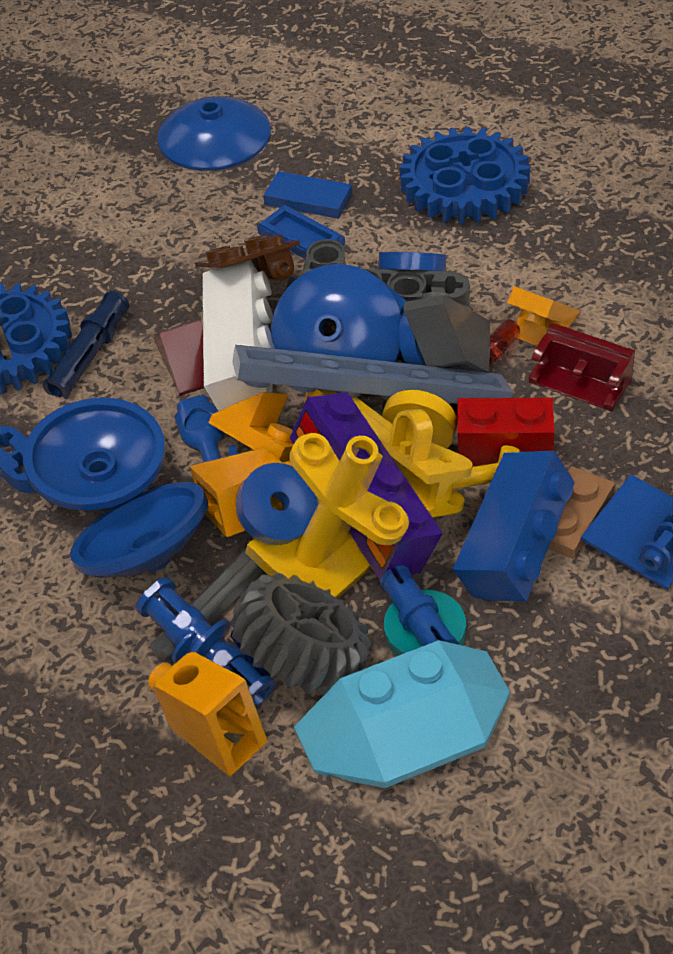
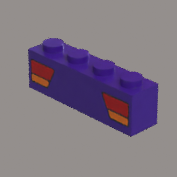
[290,392,443,580]

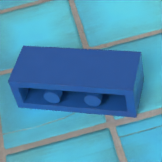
[453,451,575,602]

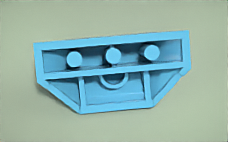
[294,640,510,788]

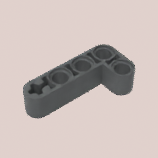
[302,239,470,323]

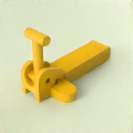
[304,389,520,518]

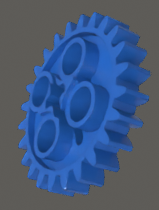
[400,127,530,224]
[0,283,72,395]

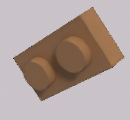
[548,466,615,559]

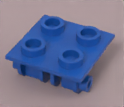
[580,474,673,590]

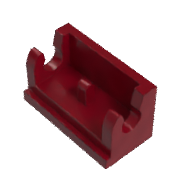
[529,322,635,412]

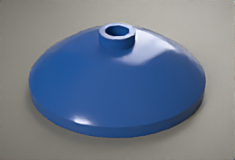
[157,96,271,171]
[271,264,402,394]
[23,398,165,511]
[70,482,208,578]

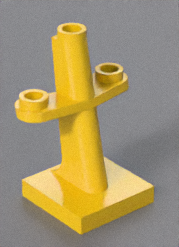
[245,433,409,599]

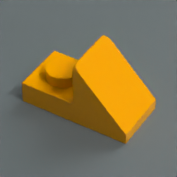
[507,286,580,346]
[208,392,293,462]

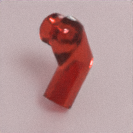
[489,319,520,368]

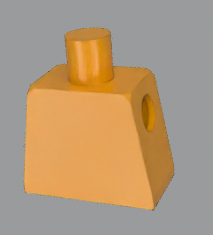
[190,449,292,537]
[148,652,268,777]

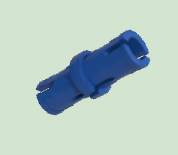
[380,565,458,646]

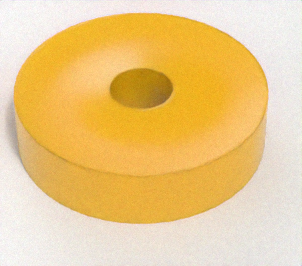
[382,390,458,449]

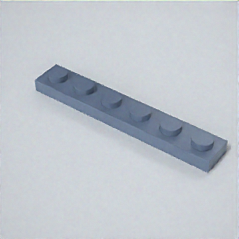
[232,344,513,405]

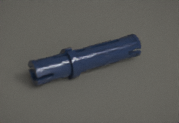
[43,291,130,399]

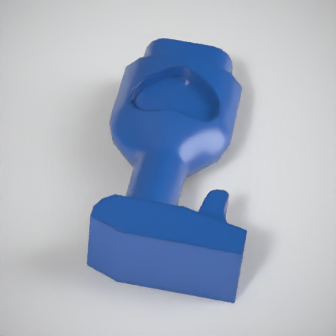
[174,395,239,462]

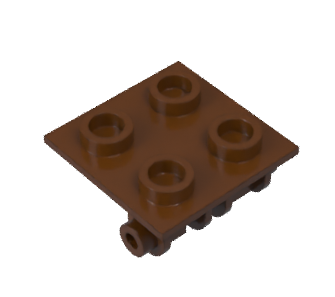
[195,234,300,280]

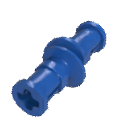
[136,577,276,707]

